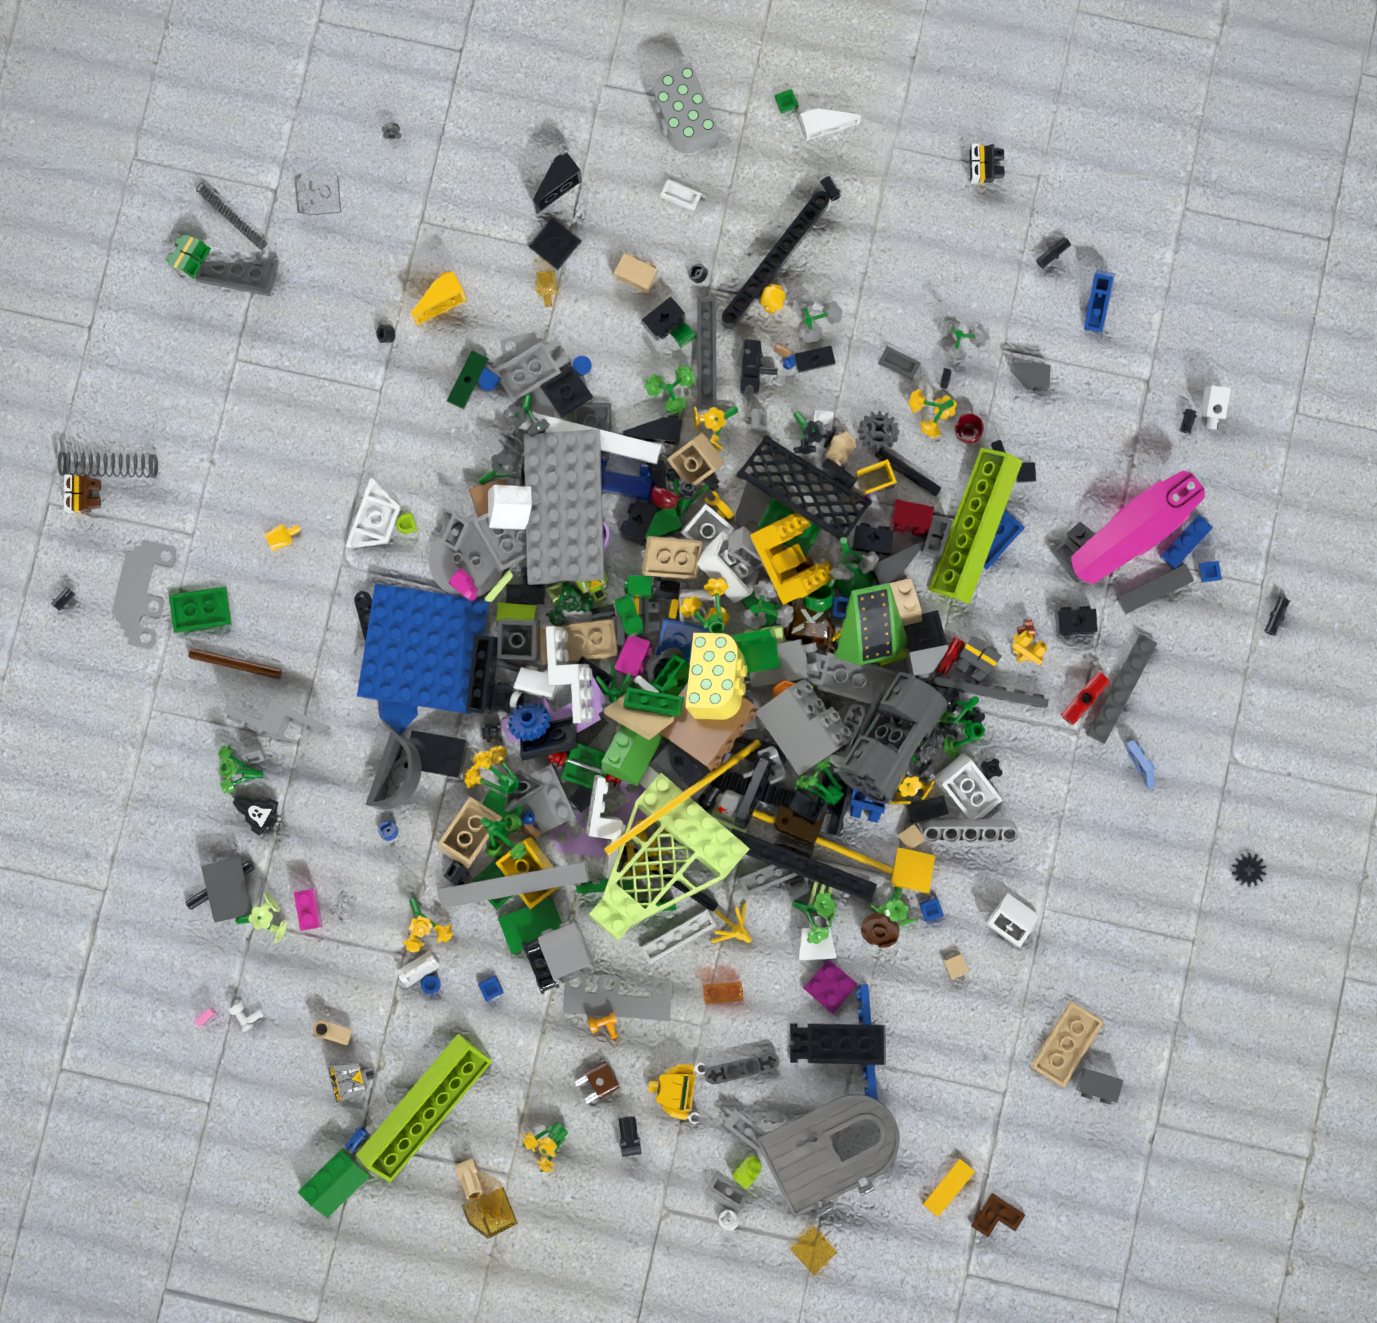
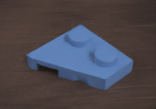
[1126,740,1155,789]

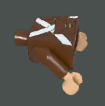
[783,607,836,655]

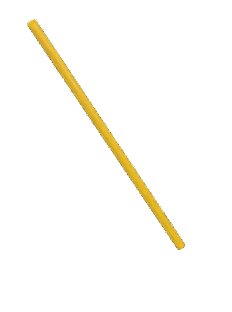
[702,788,893,875]

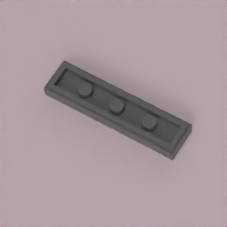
[1117,564,1194,614]

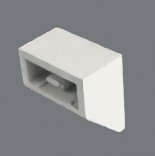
[985,893,1039,947]

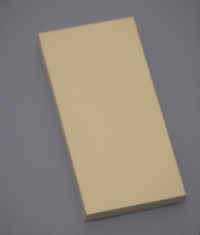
[540,618,618,666]
[1030,1001,1104,1088]

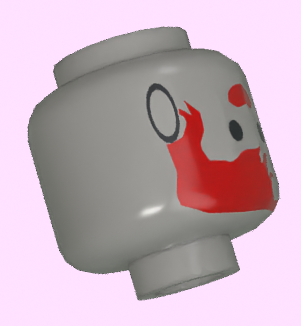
[716,790,744,818]

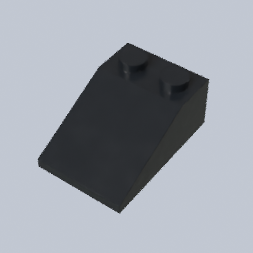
[532,152,582,214]
[404,730,468,779]

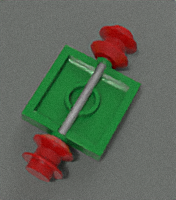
[547,743,622,789]

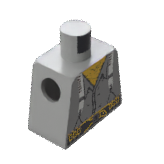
[327,1063,376,1103]

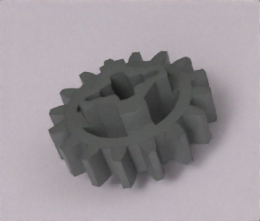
[858,411,900,452]

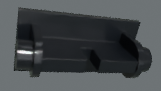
[576,656,614,691]

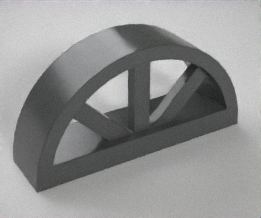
[365,732,422,810]

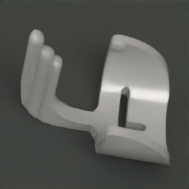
[742,746,787,784]

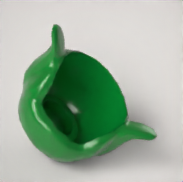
[803,578,835,613]

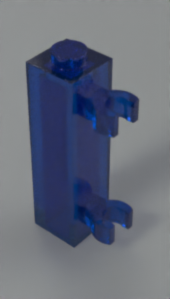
[601,457,656,502]

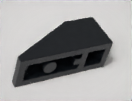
[623,415,682,445]

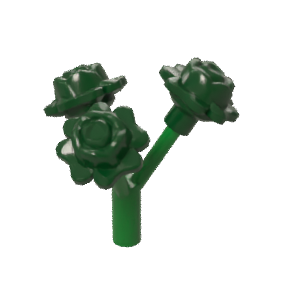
[546,582,594,625]

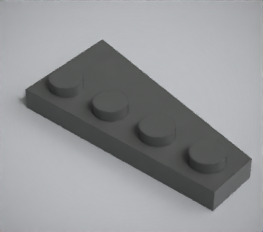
[195,259,279,296]

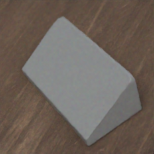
[704,1173,750,1214]

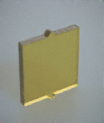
[790,1227,837,1275]

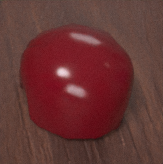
[955,413,984,444]
[650,485,681,510]

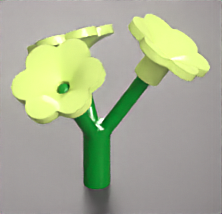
[235,892,287,943]

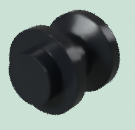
[482,722,503,743]

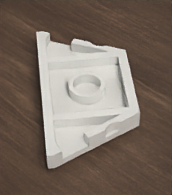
[346,478,401,549]

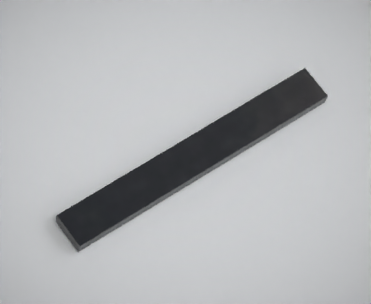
[731,829,877,902]

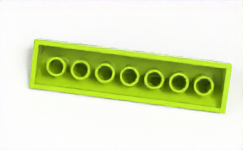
[928,448,1023,604]
[356,1034,493,1183]

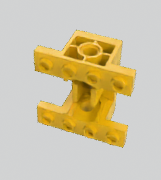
[750,512,834,604]

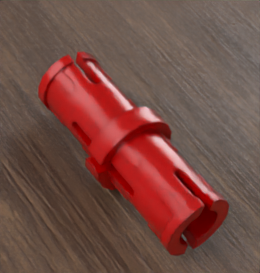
[936,637,964,675]

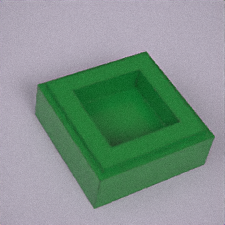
[774,89,799,114]

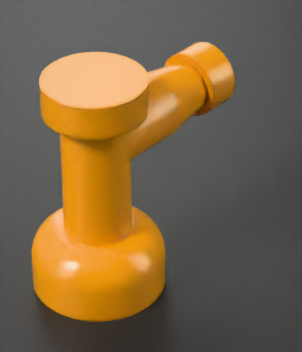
[587,1011,618,1039]

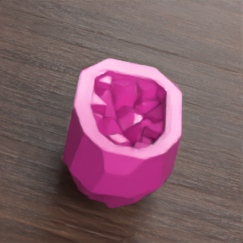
[449,568,478,601]

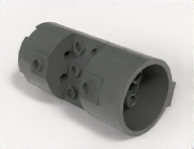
[839,671,948,804]

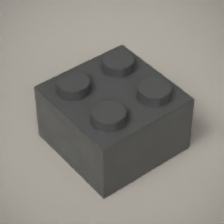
[497,618,540,660]

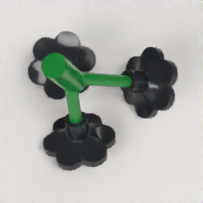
[793,411,837,454]
[938,689,985,740]

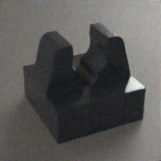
[443,860,470,885]

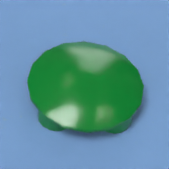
[835,560,873,597]

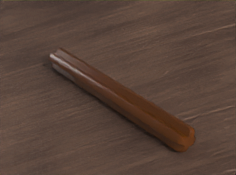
[188,648,282,679]

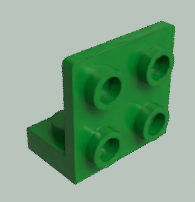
[732,628,781,674]

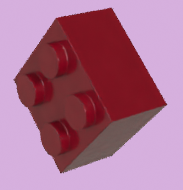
[889,499,934,537]

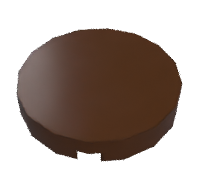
[861,913,900,948]

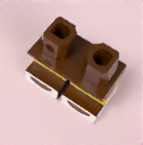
[64,475,101,514]

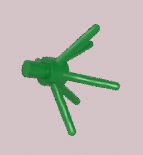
[590,664,636,703]

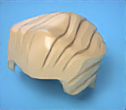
[826,431,857,466]

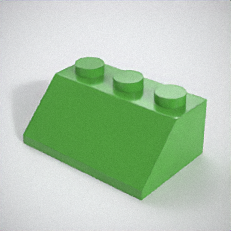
[601,724,663,786]

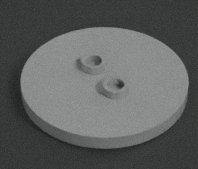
[429,528,504,598]

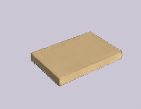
[641,536,703,579]
[604,693,674,740]

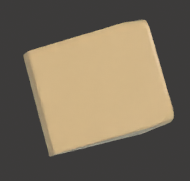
[897,824,925,850]

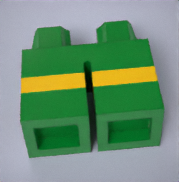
[165,234,211,279]

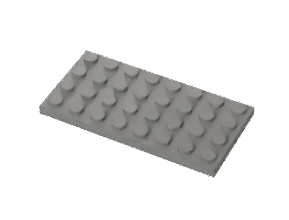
[524,429,605,585]

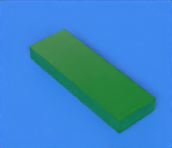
[623,687,684,717]

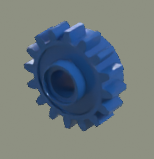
[507,701,551,742]

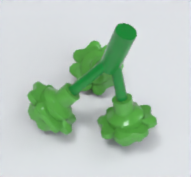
[644,366,696,415]

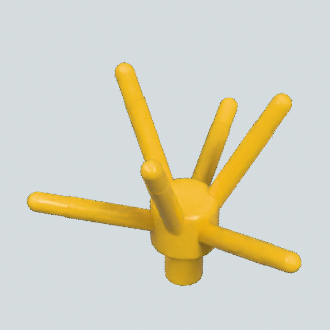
[711,902,752,943]

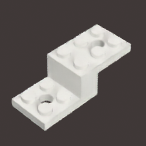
[546,626,594,723]
[586,775,625,879]

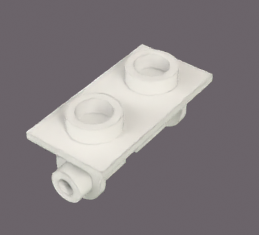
[397,950,440,987]

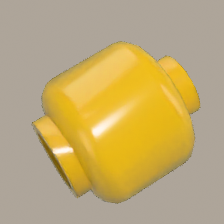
[759,284,786,314]

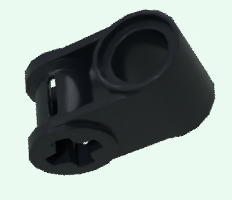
[670,752,705,787]

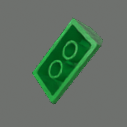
[298,1148,371,1218]

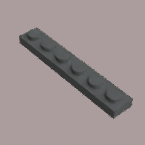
[697,297,717,410]
[1087,634,1157,744]
[932,674,1049,709]

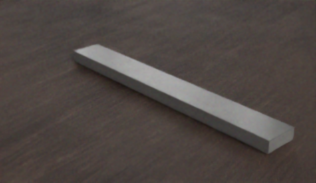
[438,861,590,908]

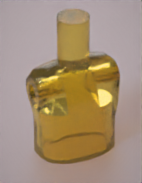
[536,271,558,307]

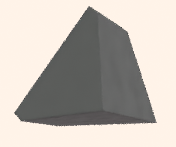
[505,770,546,812]

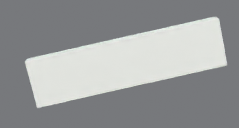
[640,909,717,964]

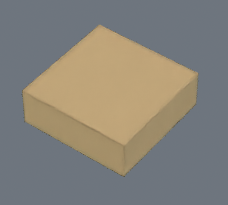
[943,954,969,979]

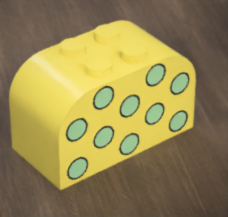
[686,633,748,720]

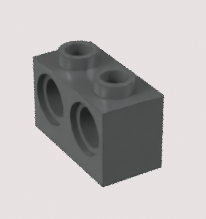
[921,515,953,560]

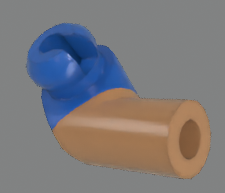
[774,344,796,370]
[522,811,541,840]

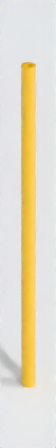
[603,739,761,855]

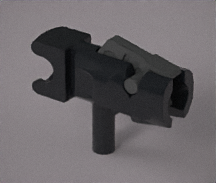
[736,339,778,395]

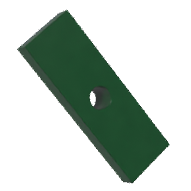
[447,350,489,410]

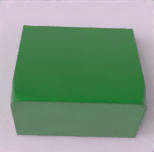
[670,323,696,349]

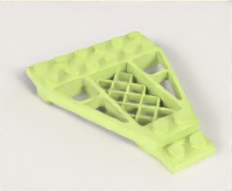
[588,773,749,941]

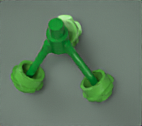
[217,745,263,795]
[480,813,527,860]

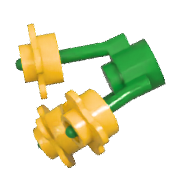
[522,1122,568,1173]

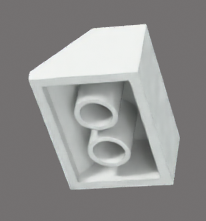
[697,532,760,603]

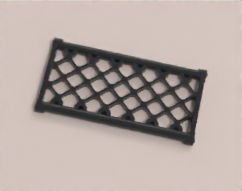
[736,434,872,541]

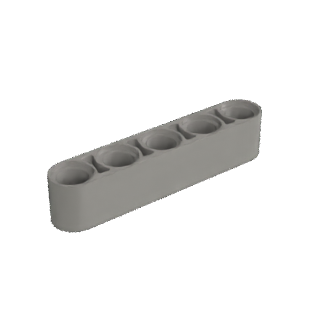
[922,819,1019,843]

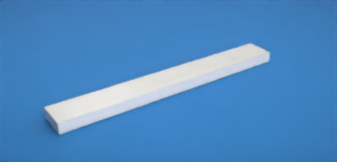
[511,412,662,465]

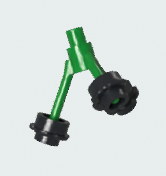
[665,468,720,517]

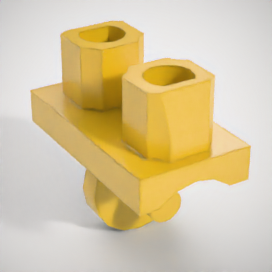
[1012,630,1047,665]

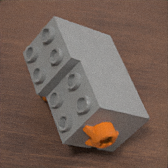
[756,679,854,776]

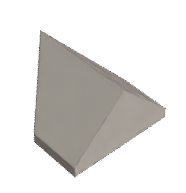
[441,508,473,552]

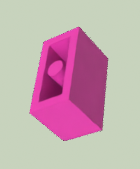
[615,636,652,679]
[294,889,323,931]

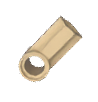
[313,1019,353,1046]
[455,1158,483,1200]

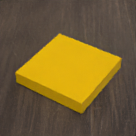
[891,847,935,894]

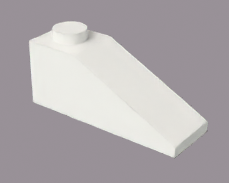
[800,108,861,141]

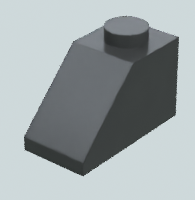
[1010,362,1051,394]

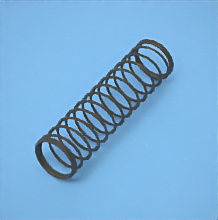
[57,451,158,479]

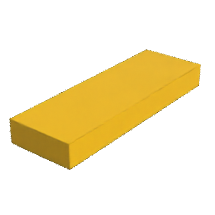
[923,1158,975,1217]

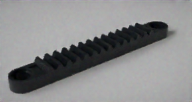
[713,768,814,813]

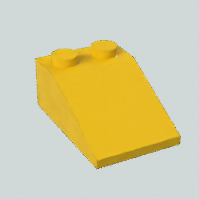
[411,271,467,326]

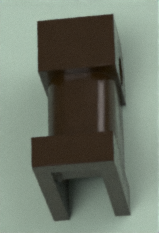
[774,806,827,846]

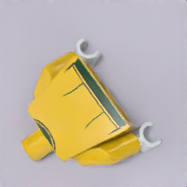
[648,1063,705,1124]

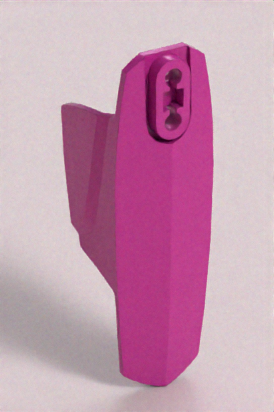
[1071,470,1205,584]

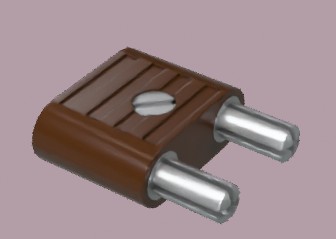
[575,1061,620,1104]

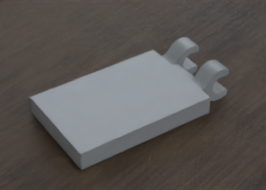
[494,339,571,403]
[749,639,821,688]

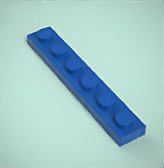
[856,984,878,1100]

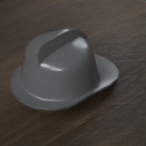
[644,647,685,684]

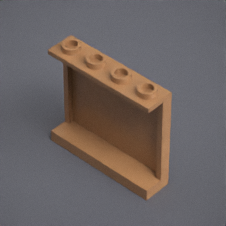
[658,683,757,772]

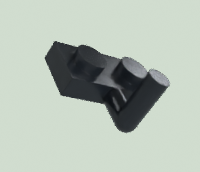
[506,567,545,605]

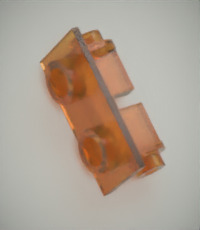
[703,981,743,1004]

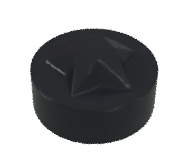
[689,263,708,283]

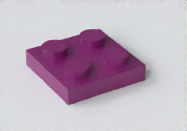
[803,959,858,1014]

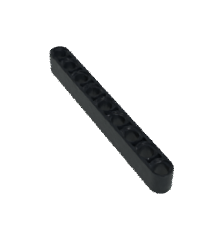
[721,191,830,329]

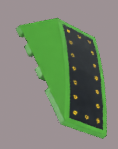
[834,583,908,665]

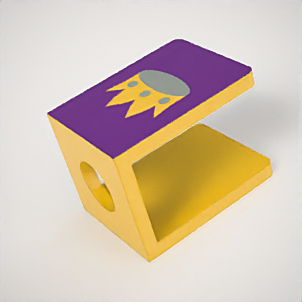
[855,459,897,498]

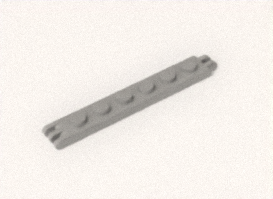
[718,1106,841,1207]

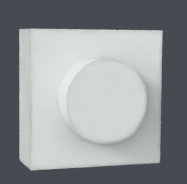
[813,410,834,432]

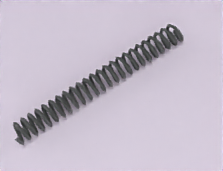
[196,182,268,250]

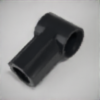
[618,1116,642,1157]

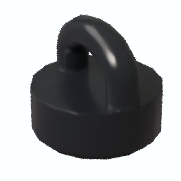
[376,324,396,343]

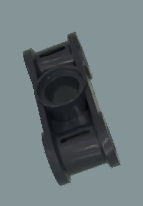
[521,936,560,994]

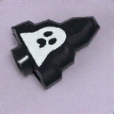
[232,797,279,836]

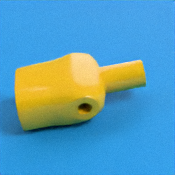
[264,524,301,552]

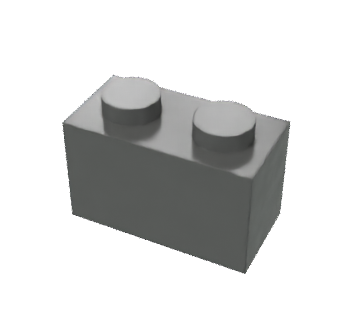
[1076,1068,1123,1105]

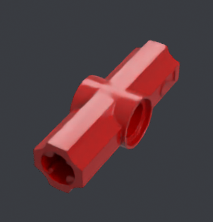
[1060,671,1110,726]

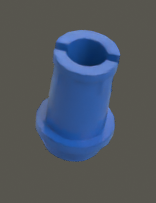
[345,1127,369,1153]

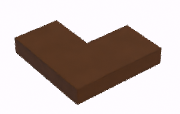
[971,1192,1025,1237]

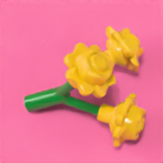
[402,898,454,952]

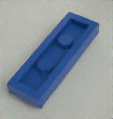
[1160,515,1213,570]

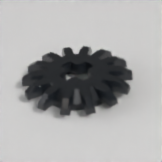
[1232,852,1266,887]

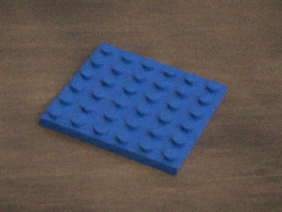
[357,583,489,715]

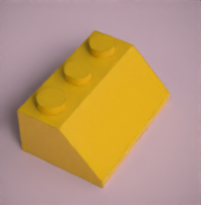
[496,837,560,909]

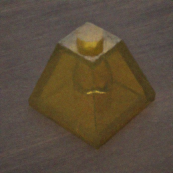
[461,1187,518,1239]

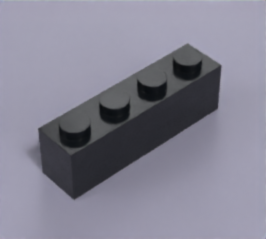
[466,634,498,714]

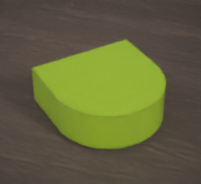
[396,512,418,534]

